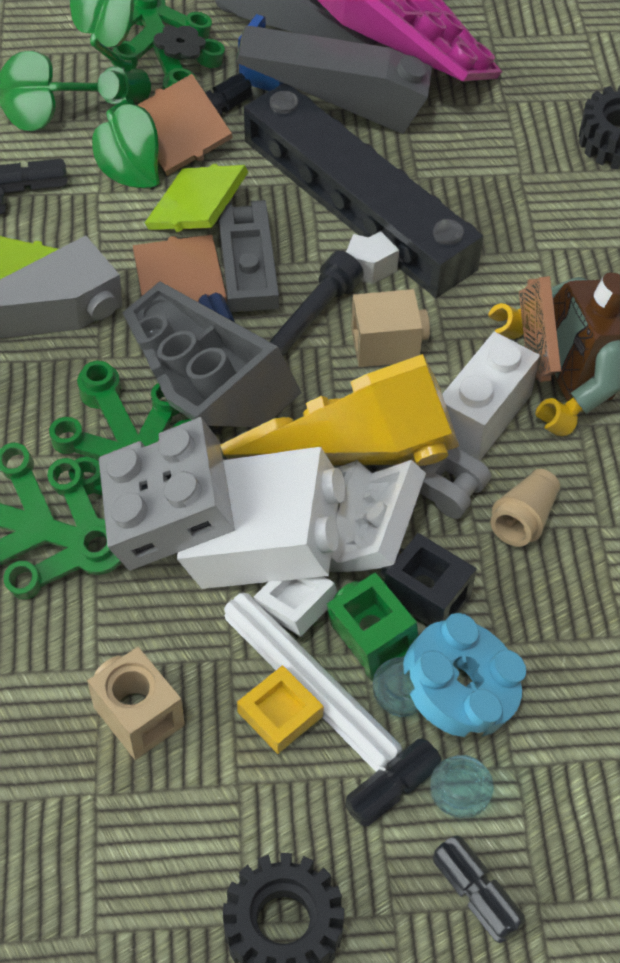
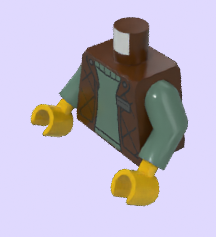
[488,272,620,436]

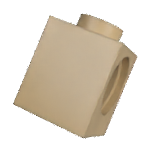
[87,647,185,760]

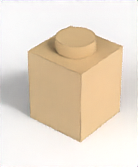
[351,289,430,367]

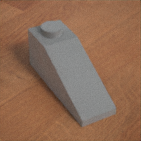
[0,235,122,338]

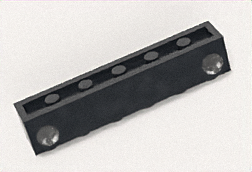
[244,83,483,299]

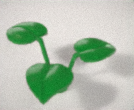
[0,0,160,188]

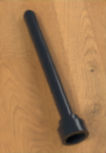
[208,251,364,433]

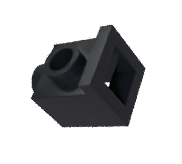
[381,533,477,625]

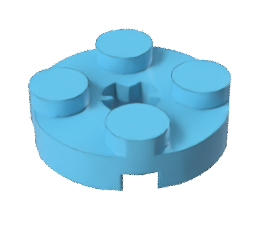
[403,613,526,737]

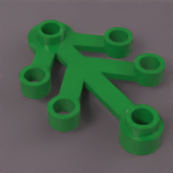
[111,0,225,90]
[49,360,191,496]
[0,442,122,600]

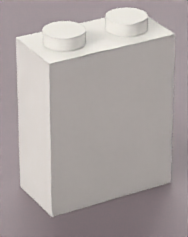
[177,447,345,589]

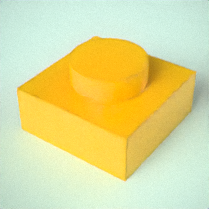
[237,665,324,754]

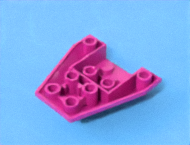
[318,0,502,81]

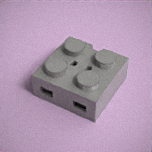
[99,417,235,571]

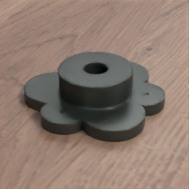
[153,26,206,60]

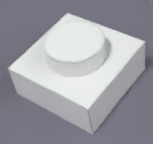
[254,576,337,637]

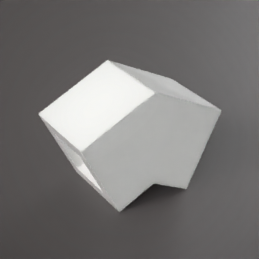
[346,231,399,284]

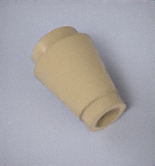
[490,469,560,547]

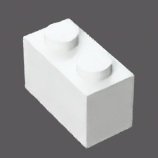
[442,331,540,461]

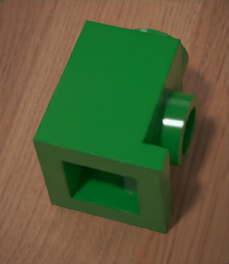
[326,572,419,682]

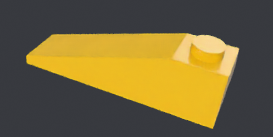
[220,354,460,466]

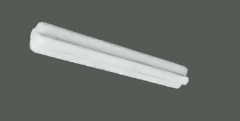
[224,593,402,772]

